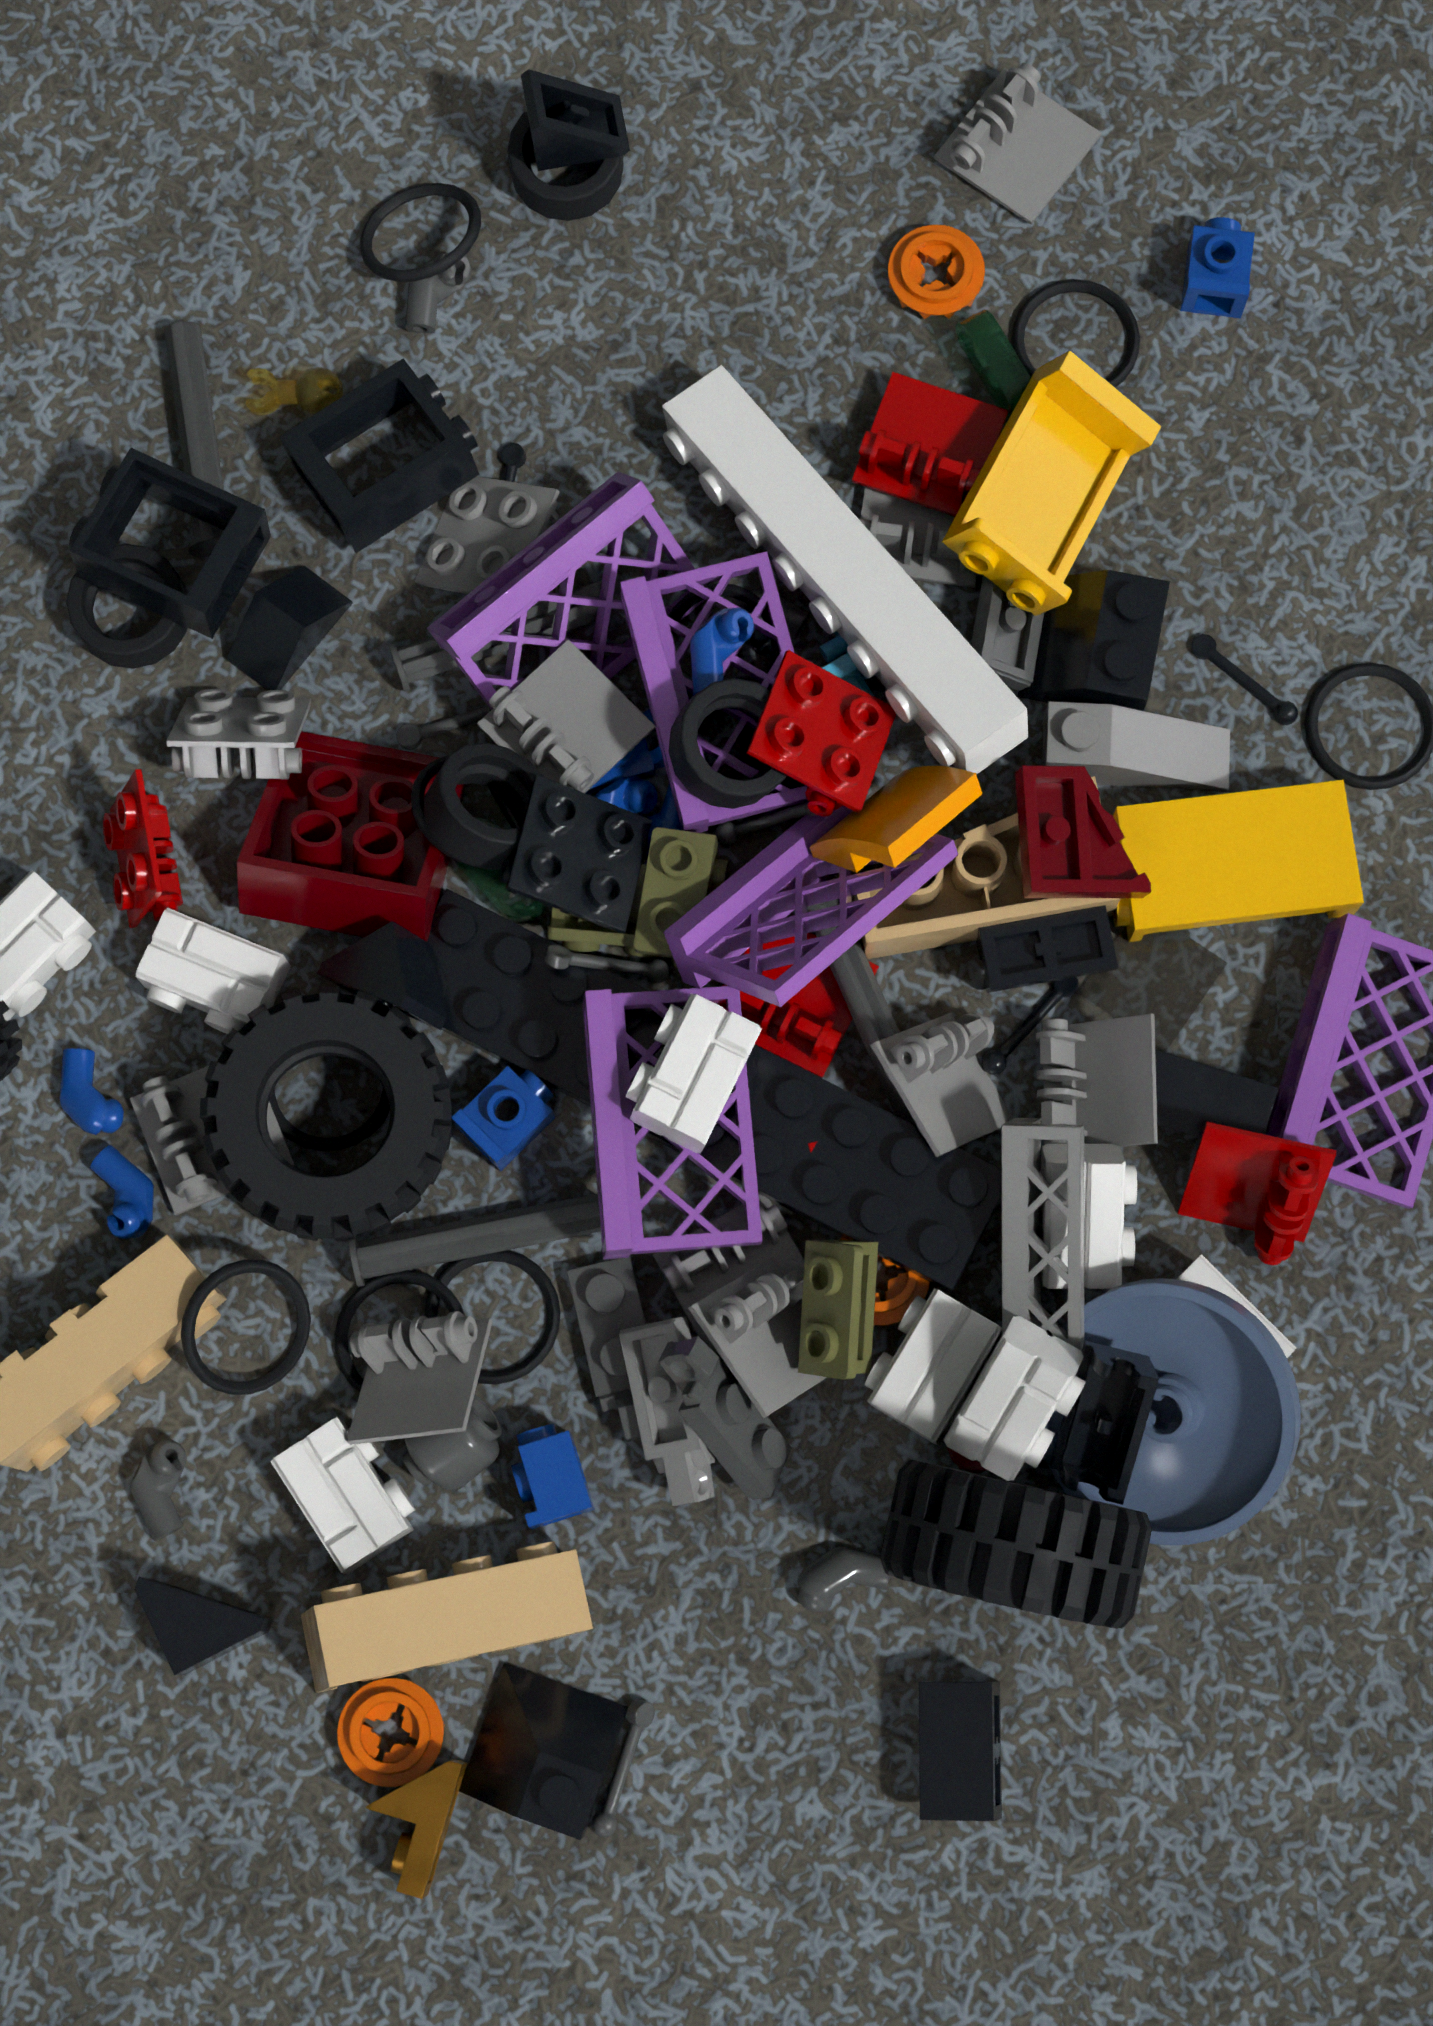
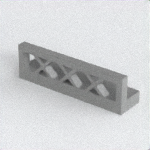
[1002,1118,1085,1351]

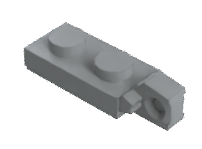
[619,1316,715,1506]

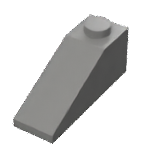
[1041,701,1230,791]

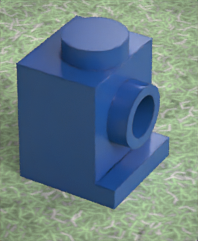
[1180,217,1255,319]
[451,1066,555,1172]
[511,1424,595,1530]

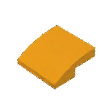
[810,766,982,873]

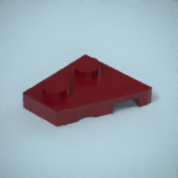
[1015,765,1151,898]

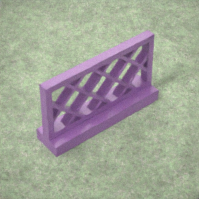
[427,471,707,710]
[620,551,808,833]
[663,805,958,1007]
[1265,913,1433,1209]
[582,986,763,1260]

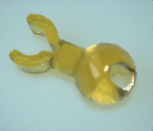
[246,366,343,416]

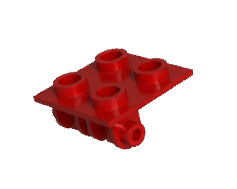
[851,372,1009,517]
[747,650,896,817]
[103,769,183,928]
[718,933,879,1078]
[1178,1122,1336,1265]

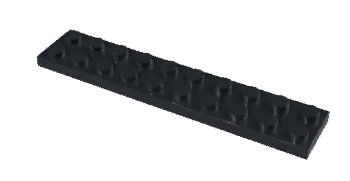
[427,889,1002,1293]

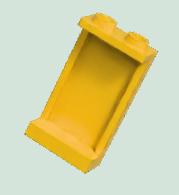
[942,351,1161,616]
[1113,780,1364,943]

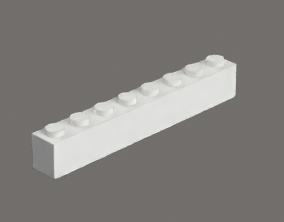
[662,365,1028,775]

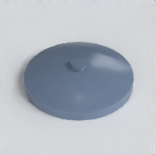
[1044,1278,1301,1546]

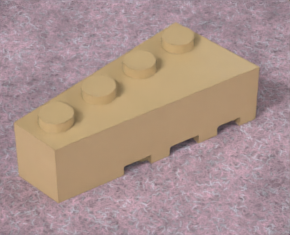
[852,776,1121,959]
[0,1234,227,1472]
[301,1541,593,1693]

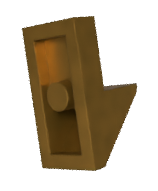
[365,1759,467,1899]

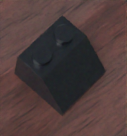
[1017,570,1170,711]

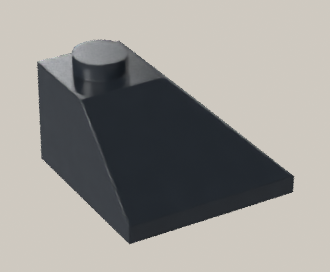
[459,1663,628,1840]

